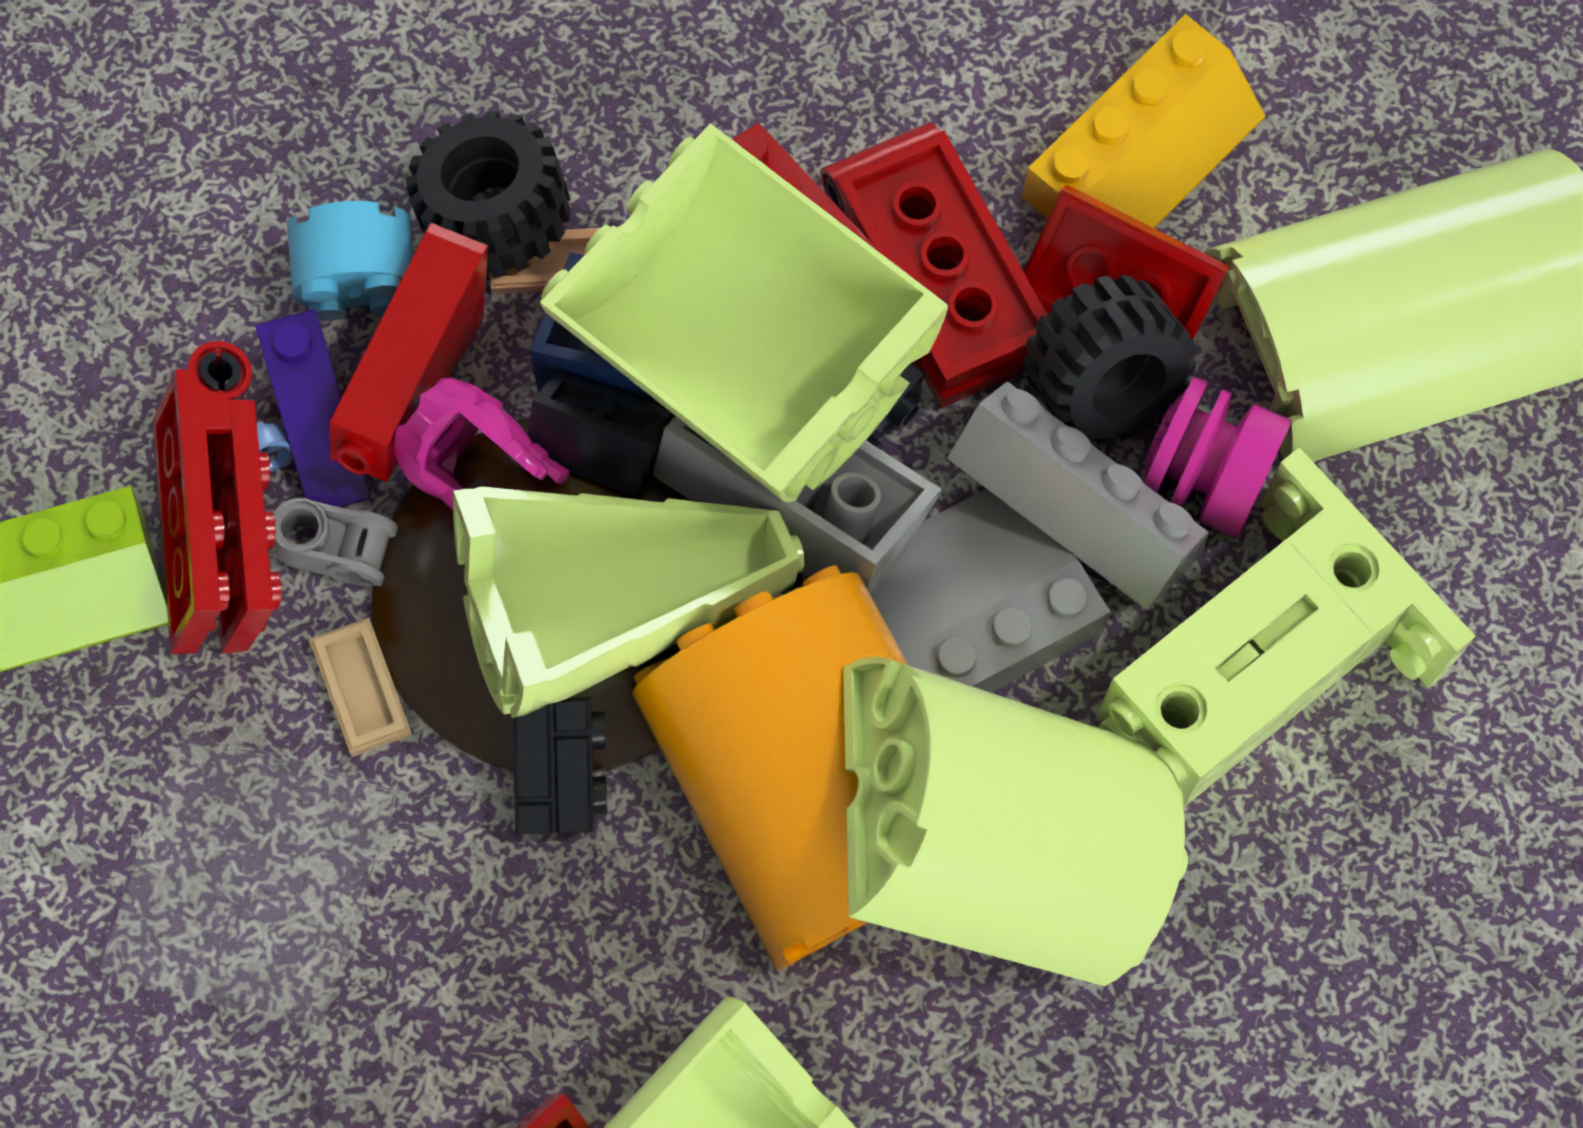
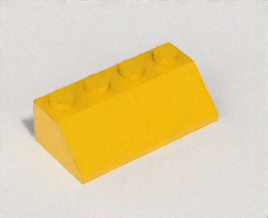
[1021,14,1266,228]

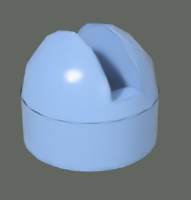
[257,421,293,472]

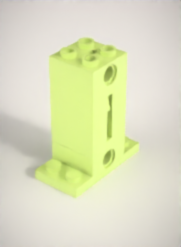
[1097,447,1475,808]

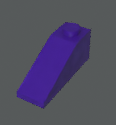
[255,309,371,508]

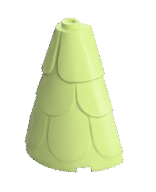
[453,487,804,718]

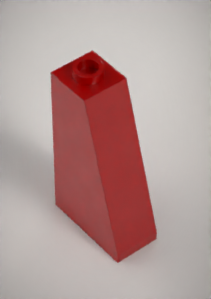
[329,223,488,482]

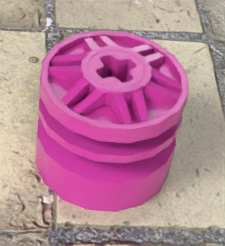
[1144,376,1292,540]

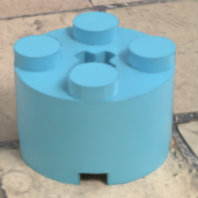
[287,201,413,321]

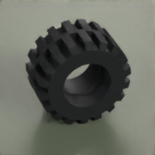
[406,111,571,278]
[1023,275,1196,445]

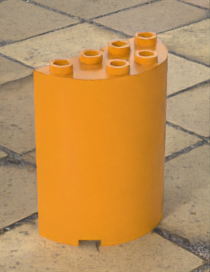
[632,565,908,971]

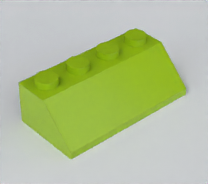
[0,486,168,672]

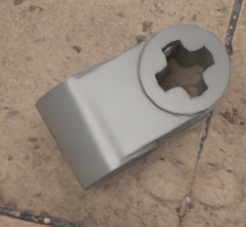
[274,498,399,589]

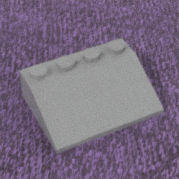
[792,488,1111,693]

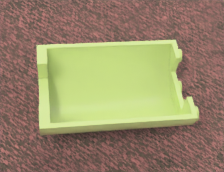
[1204,149,1583,462]

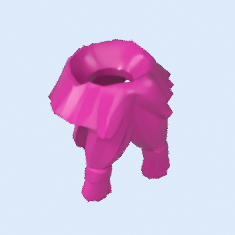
[393,377,569,510]

